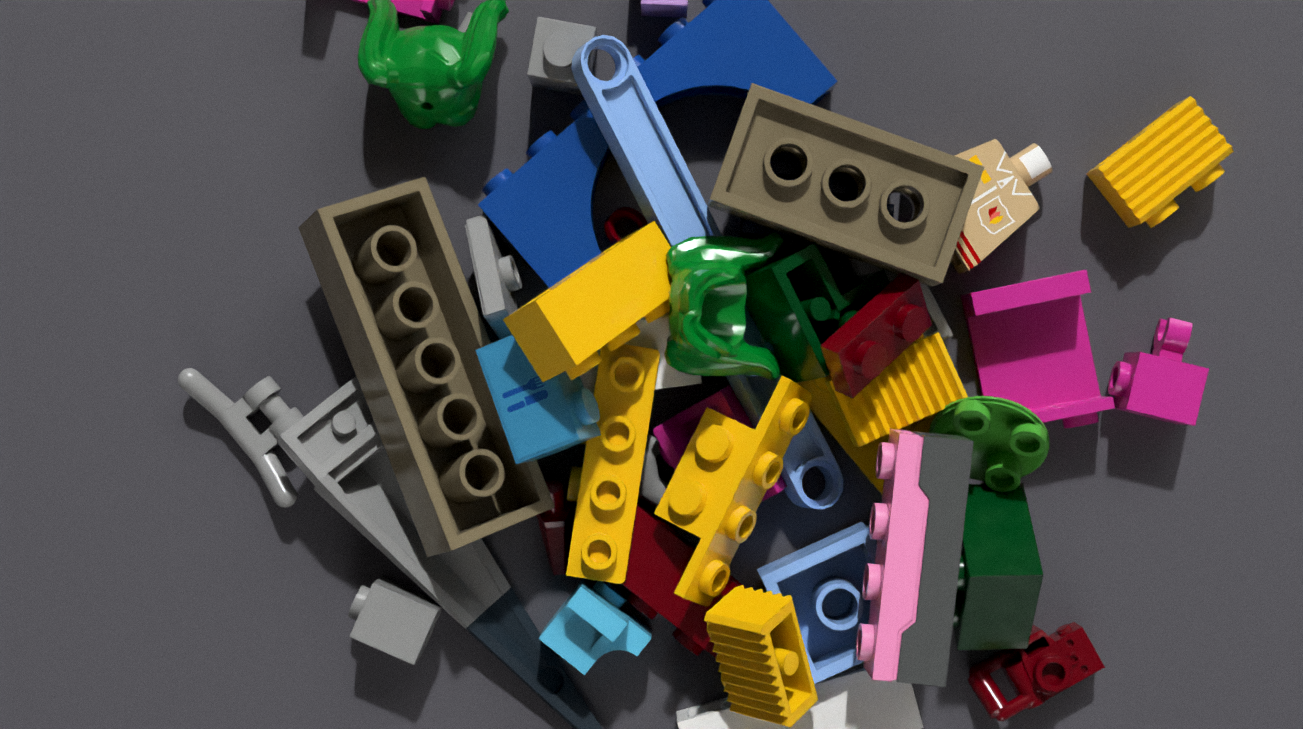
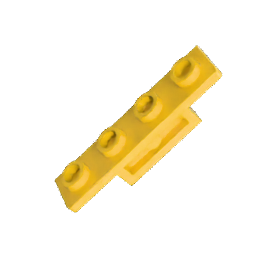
[566,344,660,584]
[654,376,812,606]

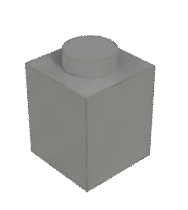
[527,17,598,96]
[348,576,443,665]

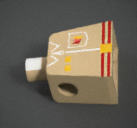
[951,139,1052,274]

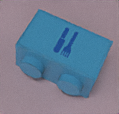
[475,335,601,464]

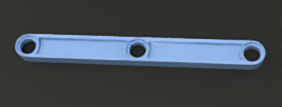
[571,35,844,509]

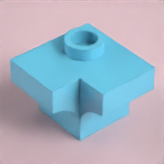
[538,578,652,675]

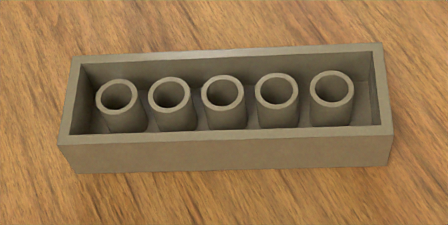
[298,177,555,557]

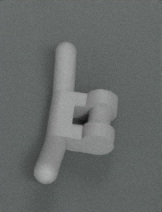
[178,368,304,508]

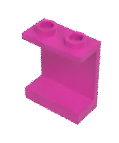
[961,269,1115,428]

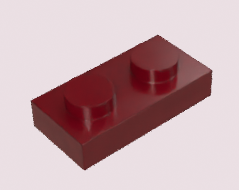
[820,273,932,398]

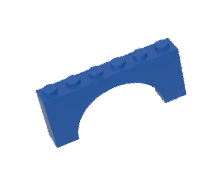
[478,0,838,288]

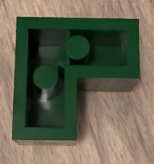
[745,242,890,383]
[953,483,1043,650]

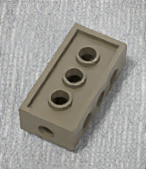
[708,83,984,287]

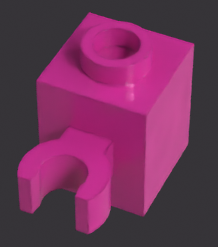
[1108,318,1209,426]

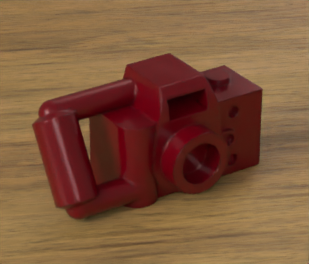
[967,622,1105,721]

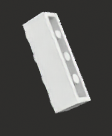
[676,662,924,729]

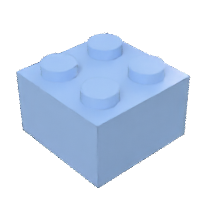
[757,522,877,684]

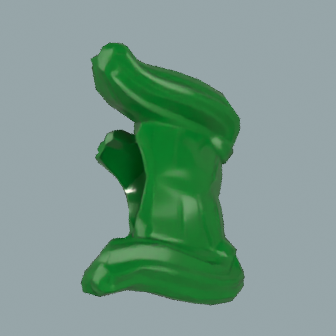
[357,0,509,129]
[664,232,784,381]

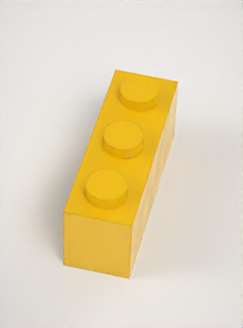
[502,221,672,382]

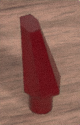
[537,480,573,576]

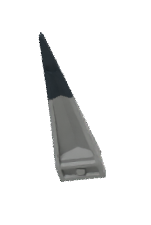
[277,376,603,729]

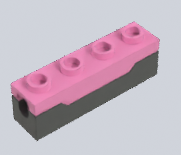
[856,429,974,687]

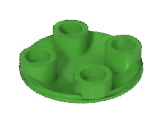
[929,396,1050,492]

